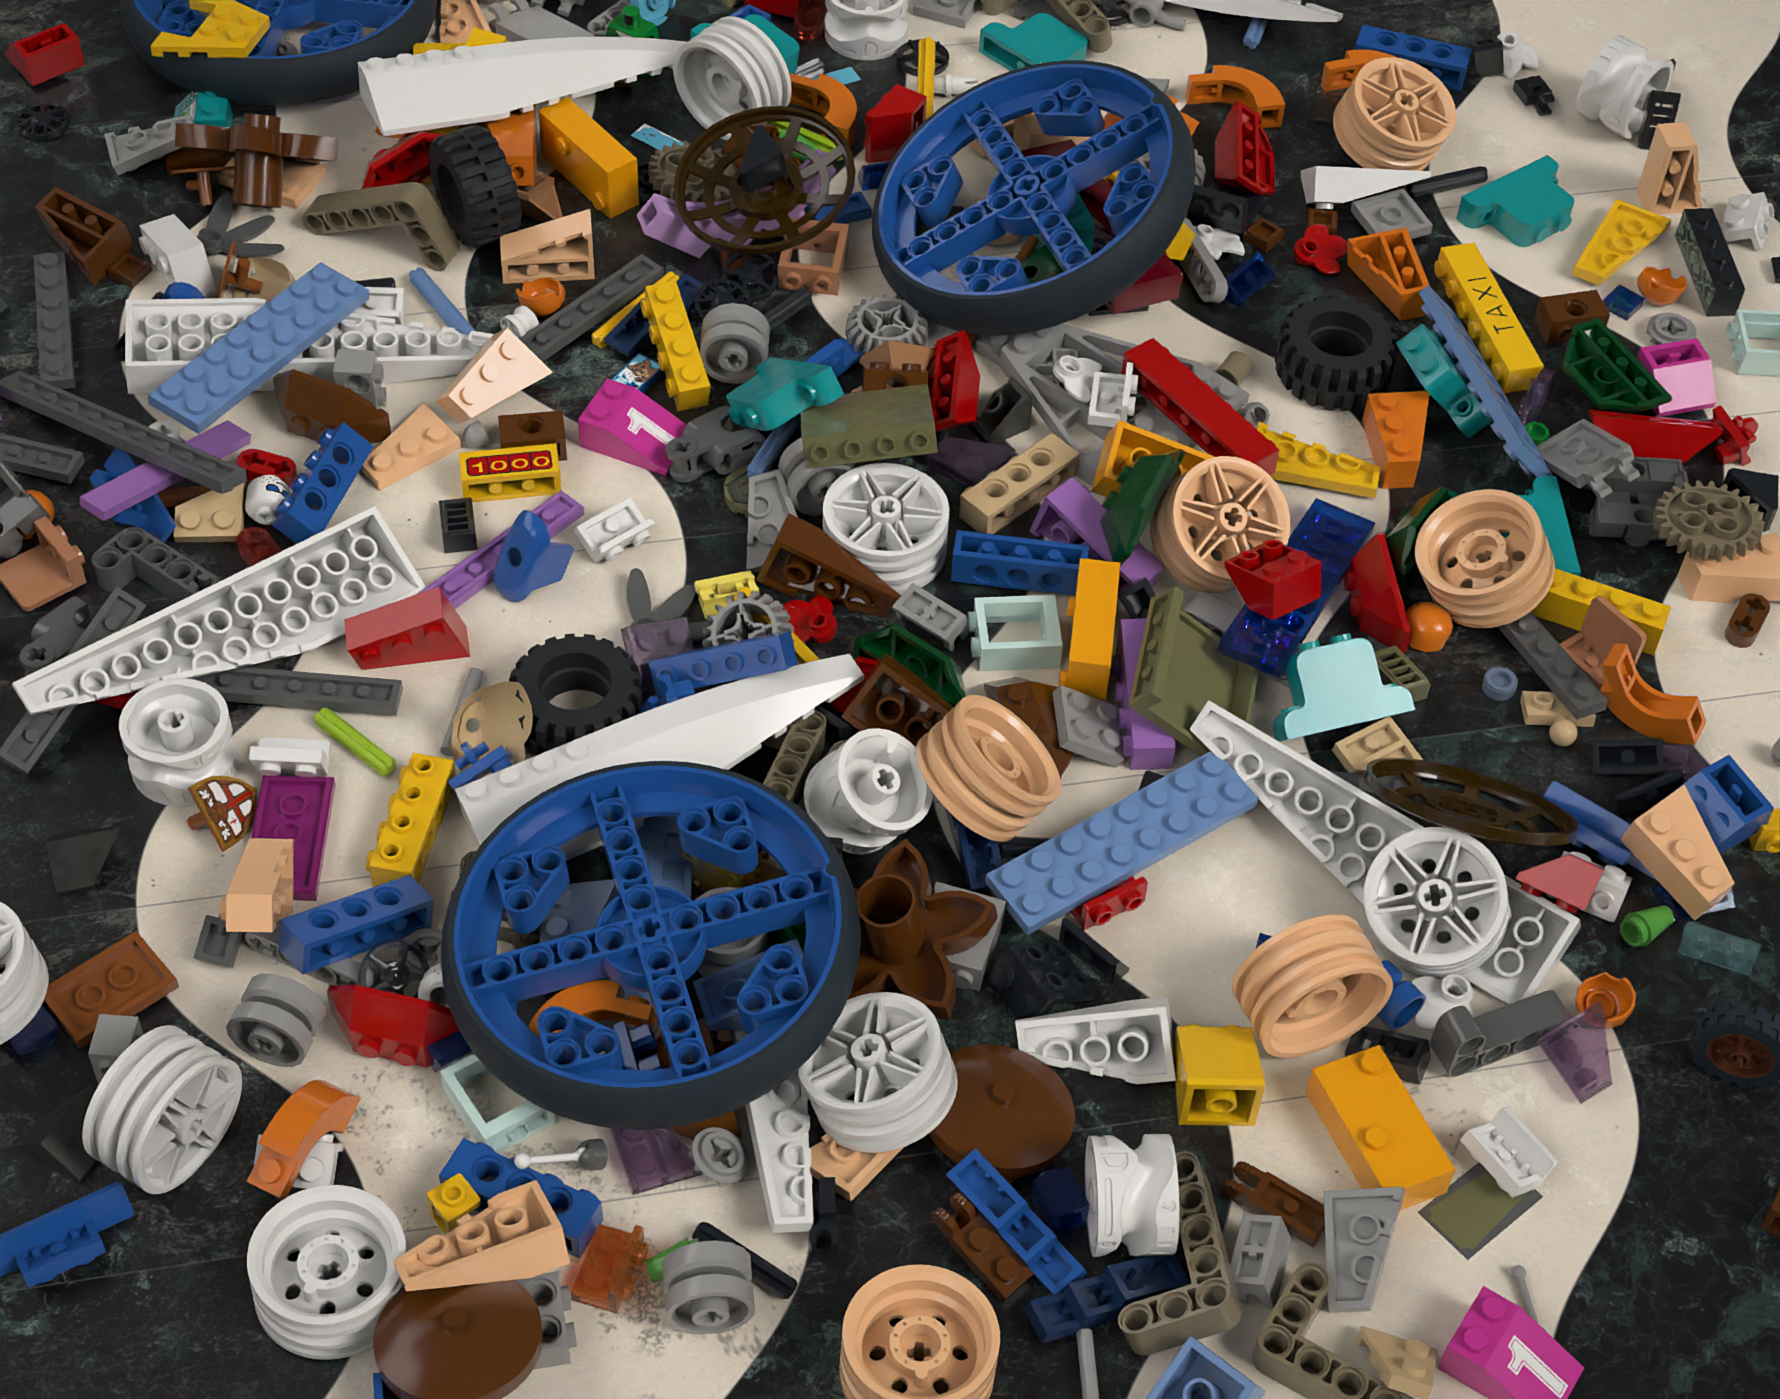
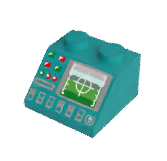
[174,91,234,128]

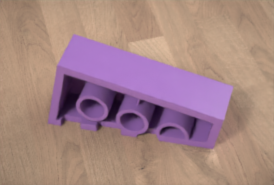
[1029,477,1165,597]
[1110,618,1176,770]

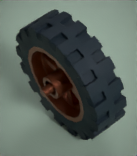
[1689,1001,1780,1089]

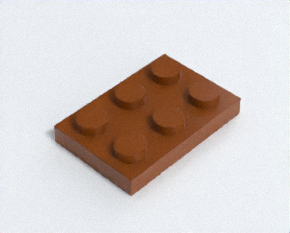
[43,931,179,1049]

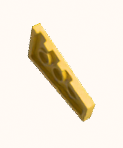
[1572,199,1672,286]
[1257,421,1381,498]

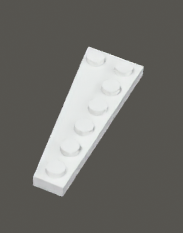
[732,1030,813,1233]

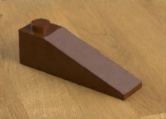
[756,513,900,619]
[841,653,954,747]

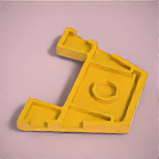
[150,0,270,58]

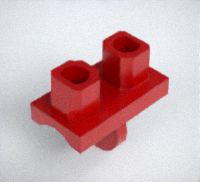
[1707,405,1759,466]

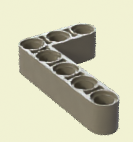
[980,0,1112,53]
[301,182,460,271]
[757,710,827,849]
[1118,1151,1241,1356]
[1252,1262,1414,1399]

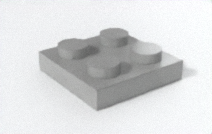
[1351,188,1433,239]
[1053,685,1124,768]

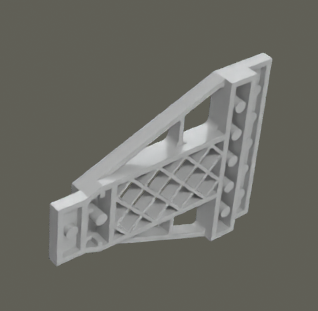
[976,324,1249,486]

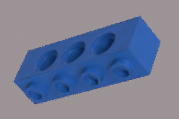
[1355,25,1472,91]
[272,422,374,544]
[951,530,1089,596]
[649,630,798,696]
[278,875,434,975]
[439,1138,603,1259]

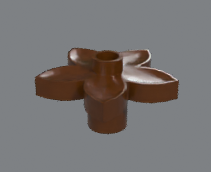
[175,114,338,208]
[848,839,998,1020]

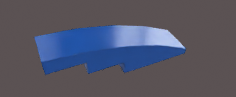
[946,1148,1087,1295]

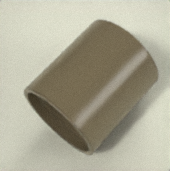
[1215,351,1253,387]

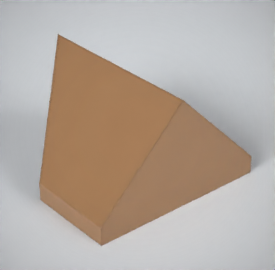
[517,173,563,222]
[859,340,934,388]

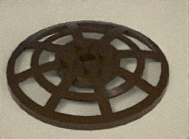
[673,106,856,255]
[1364,758,1579,846]

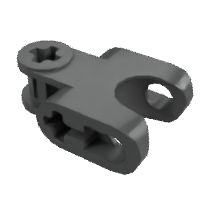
[665,405,766,483]
[19,596,91,677]

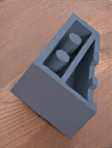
[537,879,618,1001]

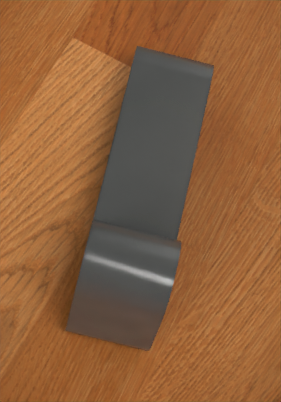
[91,527,220,602]
[1430,990,1575,1077]

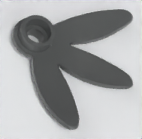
[196,194,285,258]
[626,568,712,647]

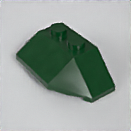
[1562,318,1672,413]
[1100,449,1187,566]
[1385,486,1460,594]
[853,623,965,707]

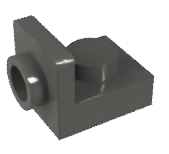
[193,914,247,968]

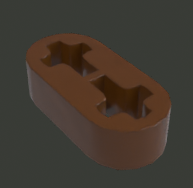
[1724,594,1770,648]

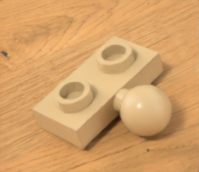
[1520,691,1596,746]

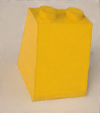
[1173,1024,1265,1126]

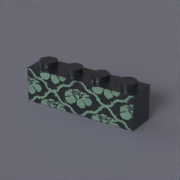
[1675,208,1745,317]

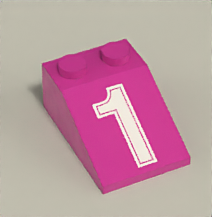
[578,378,686,476]
[1438,1286,1584,1399]

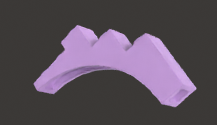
[637,149,836,258]

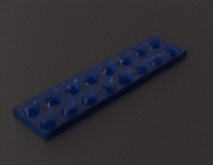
[1217,498,1376,679]

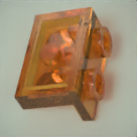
[571,1224,649,1314]

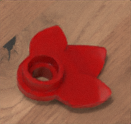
[1293,224,1347,275]
[782,595,837,644]

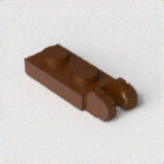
[1221,1161,1325,1248]
[931,1192,1034,1302]

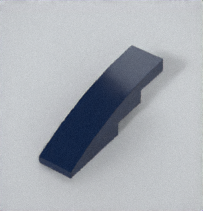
[604,274,710,357]
[945,808,1003,892]
[1024,1254,1191,1343]

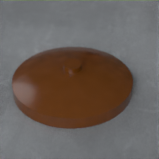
[928,1044,1075,1178]
[373,1280,543,1399]

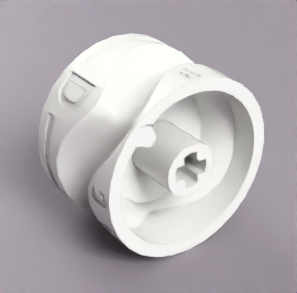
[824,0,909,60]
[1576,35,1674,139]
[119,678,239,806]
[804,728,933,855]
[1085,1134,1179,1257]

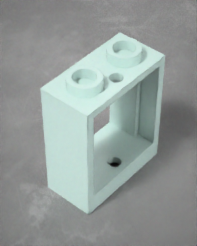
[1726,309,1780,376]
[967,595,1063,671]
[440,1054,556,1154]

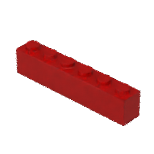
[1121,338,1279,475]

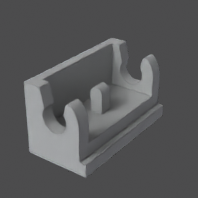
[892,583,969,651]
[1230,1213,1292,1309]

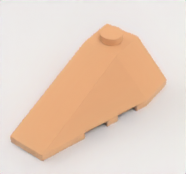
[393,1180,570,1292]

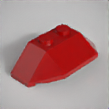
[1215,100,1275,196]
[361,131,444,189]
[926,330,980,432]
[1588,409,1722,463]
[1344,532,1411,653]
[327,985,470,1068]

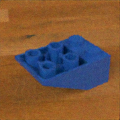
[1675,755,1774,854]

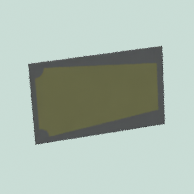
[1417,1162,1543,1260]

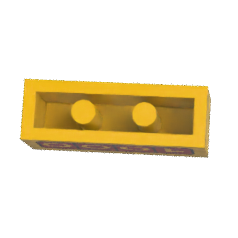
[459,443,561,503]

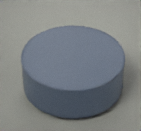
[1482,667,1518,701]

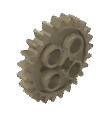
[647,141,738,202]
[1653,481,1765,562]

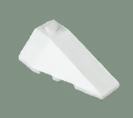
[1301,166,1431,210]
[1015,996,1176,1084]

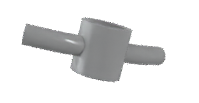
[1124,0,1186,30]

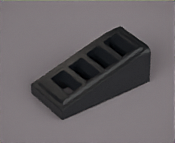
[1638,90,1681,150]
[439,497,478,553]
[1345,1026,1431,1084]

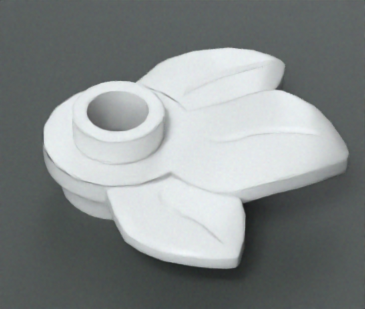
[1497,32,1539,79]
[1194,224,1245,260]
[1053,355,1102,403]
[1411,974,1474,1031]

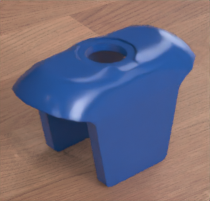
[493,510,574,603]

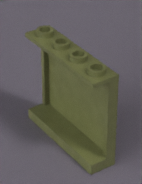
[801,384,938,469]
[1128,585,1263,757]

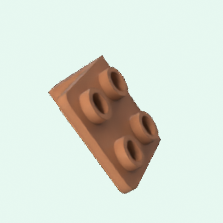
[0,516,87,612]
[1560,596,1647,690]

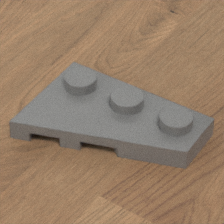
[104,114,195,175]
[747,469,797,574]
[1324,1187,1405,1313]

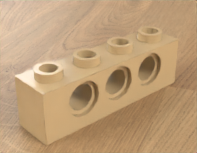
[959,433,1080,534]

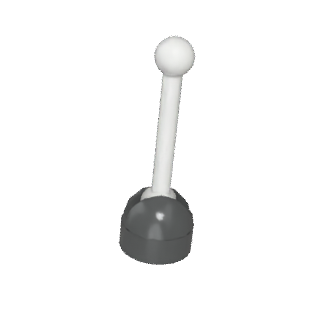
[514,1138,608,1171]

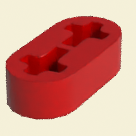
[237,449,298,487]

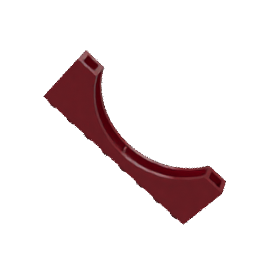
[1021,139,1183,314]

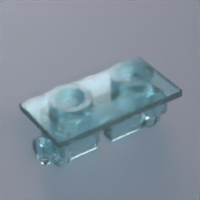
[1677,921,1761,976]

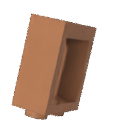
[778,217,849,296]

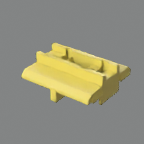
[694,570,759,622]

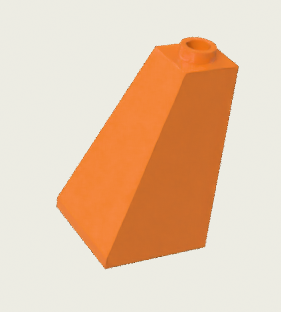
[477,104,538,186]

